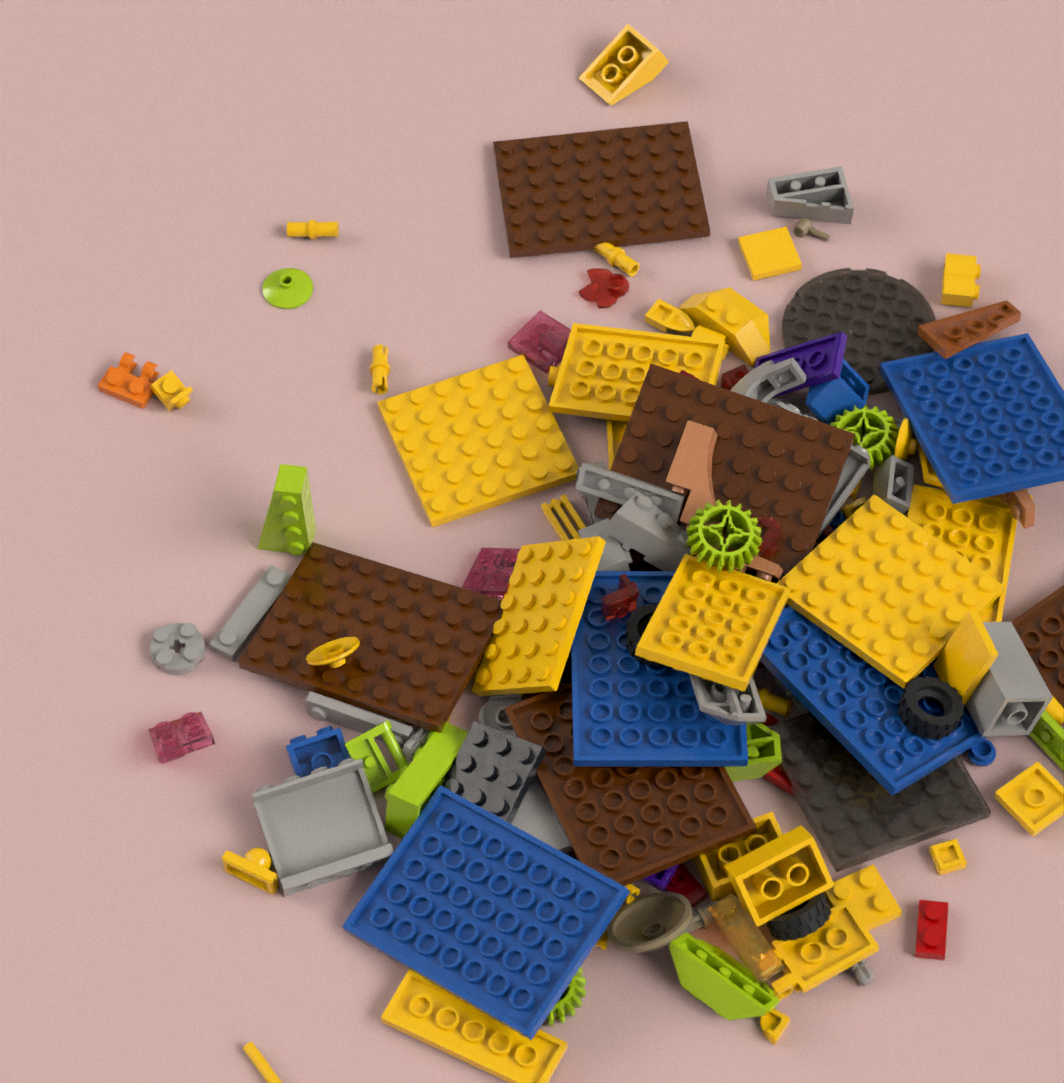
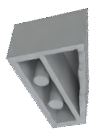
[766,166,854,224]
[599,491,692,571]

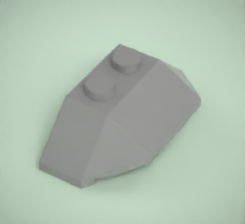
[689,673,766,725]

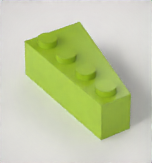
[258,464,316,555]
[385,722,468,839]

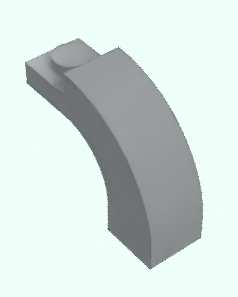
[730,357,806,403]

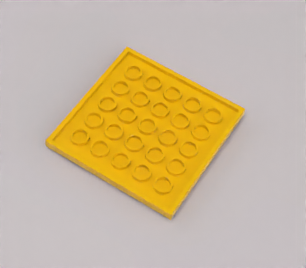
[377,355,578,527]
[776,494,1005,689]

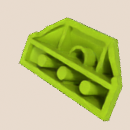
[724,723,782,782]
[669,932,780,1021]

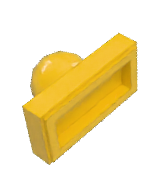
[222,847,279,895]

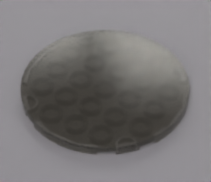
[782,268,936,395]

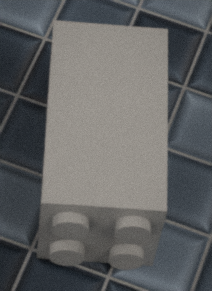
[965,622,1053,737]

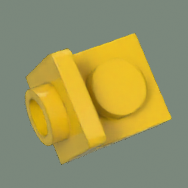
[150,370,193,411]

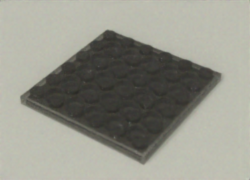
[767,712,991,872]

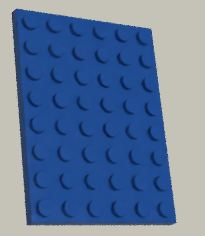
[880,333,1064,504]
[571,571,748,766]
[760,606,989,796]
[342,785,630,1040]

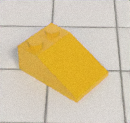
[579,24,669,106]

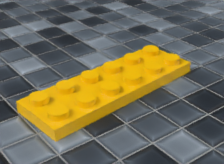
[381,969,568,1083]

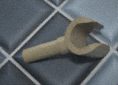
[793,218,830,241]

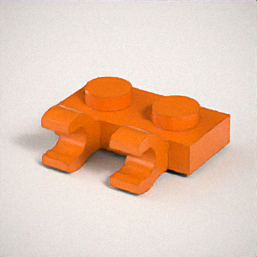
[97,352,159,409]

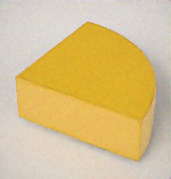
[760,1008,790,1045]

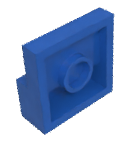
[286,726,351,778]

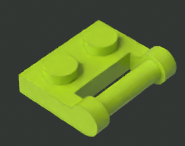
[343,719,411,793]

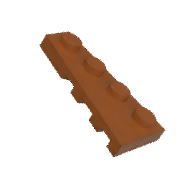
[918,300,1021,359]

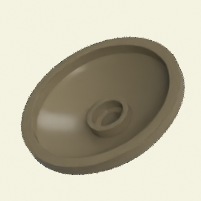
[607,892,693,953]

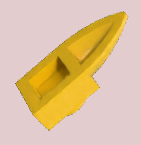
[644,299,695,333]

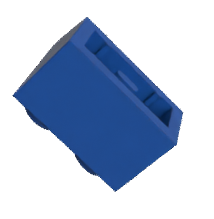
[805,359,870,425]

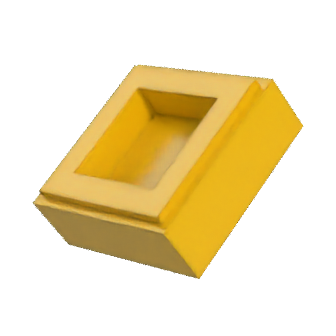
[929,839,967,875]

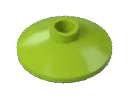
[262,268,313,309]

